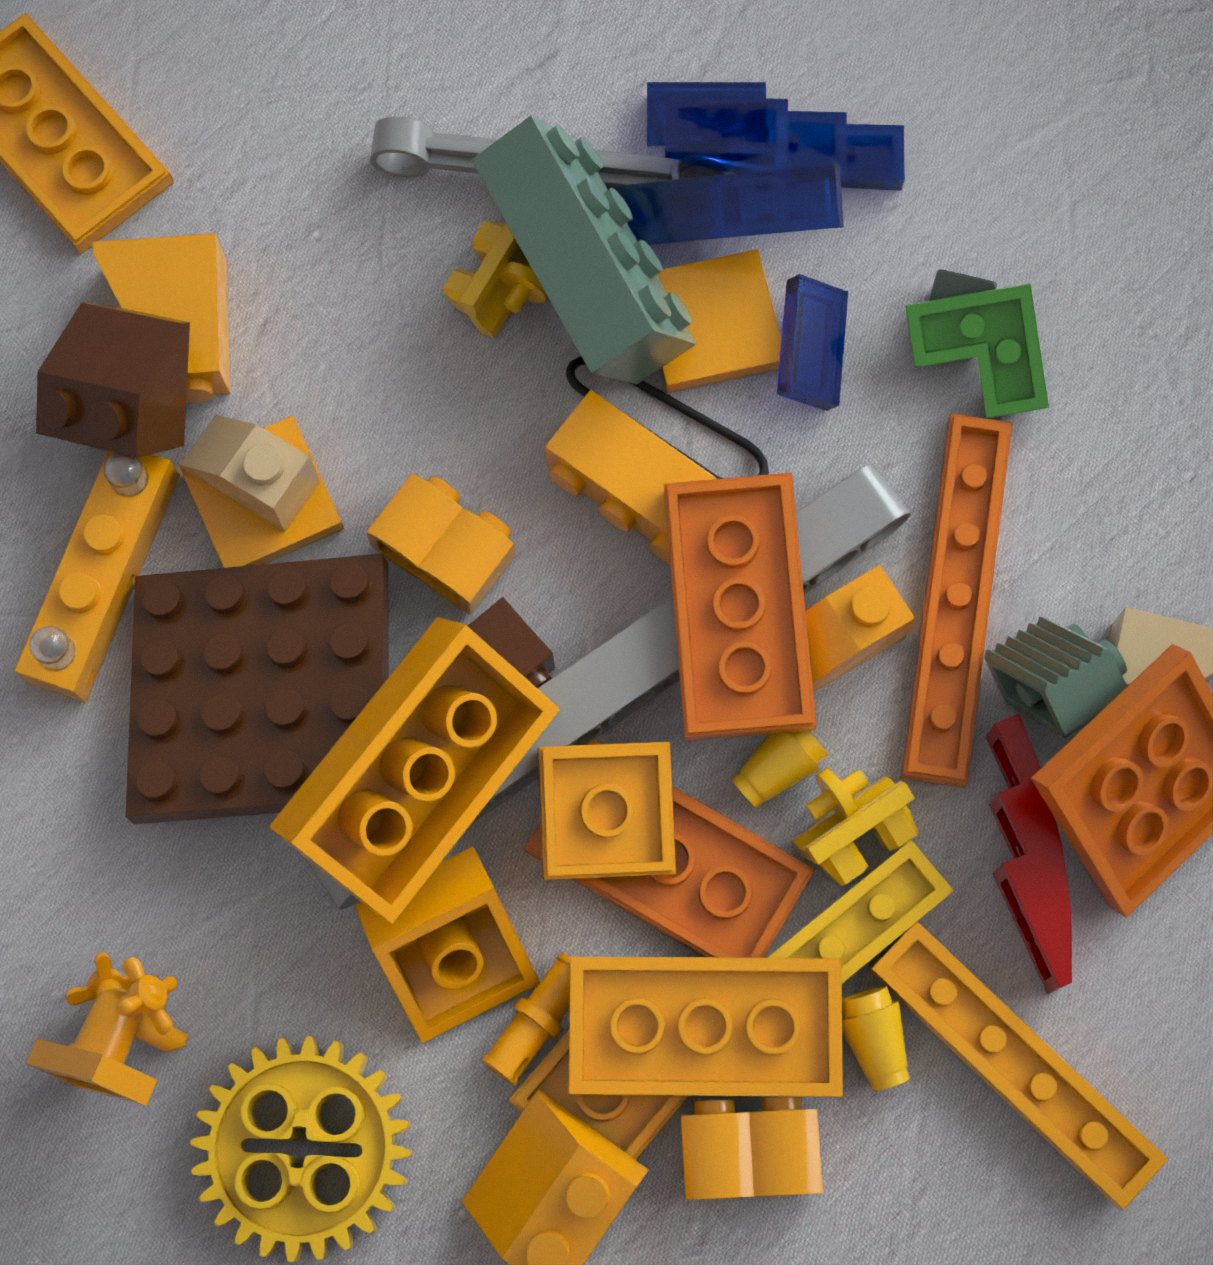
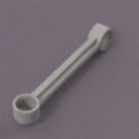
[370,117,732,215]

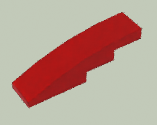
[985,713,1072,994]

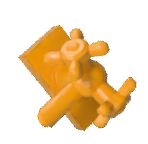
[25,952,189,1106]

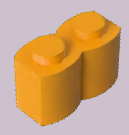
[366,473,515,615]
[681,1096,823,1200]

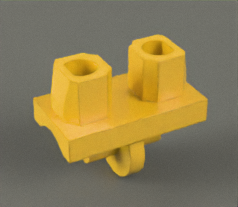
[443,221,548,339]
[791,768,919,886]

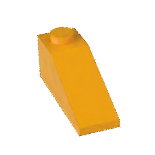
[806,565,915,692]

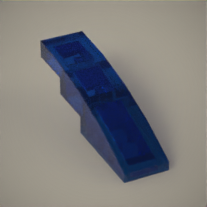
[665,96,905,191]
[607,164,844,245]

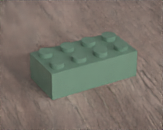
[471,116,696,384]

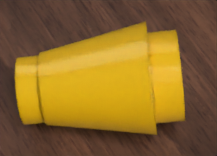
[731,731,829,809]
[842,986,910,1091]

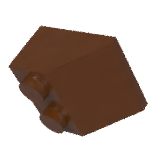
[36,301,190,458]

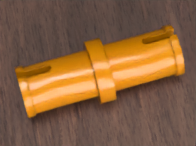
[481,952,570,1086]

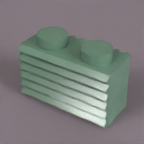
[984,616,1127,739]

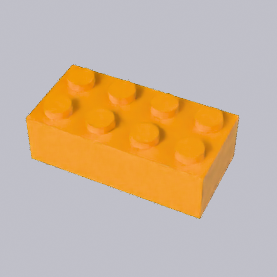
[268,617,560,924]

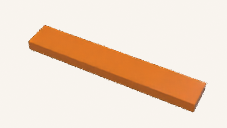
[901,414,1012,788]

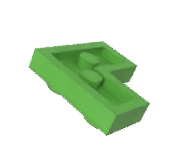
[905,283,1049,418]

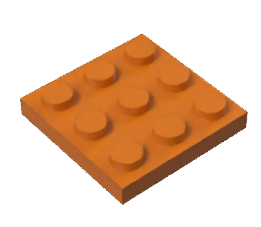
[1031,644,1213,918]

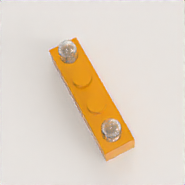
[14,451,180,703]

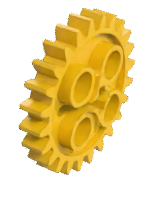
[190,1036,413,1262]

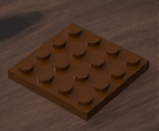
[125,553,389,824]

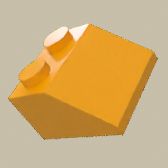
[354,846,540,1044]
[461,1090,649,1265]

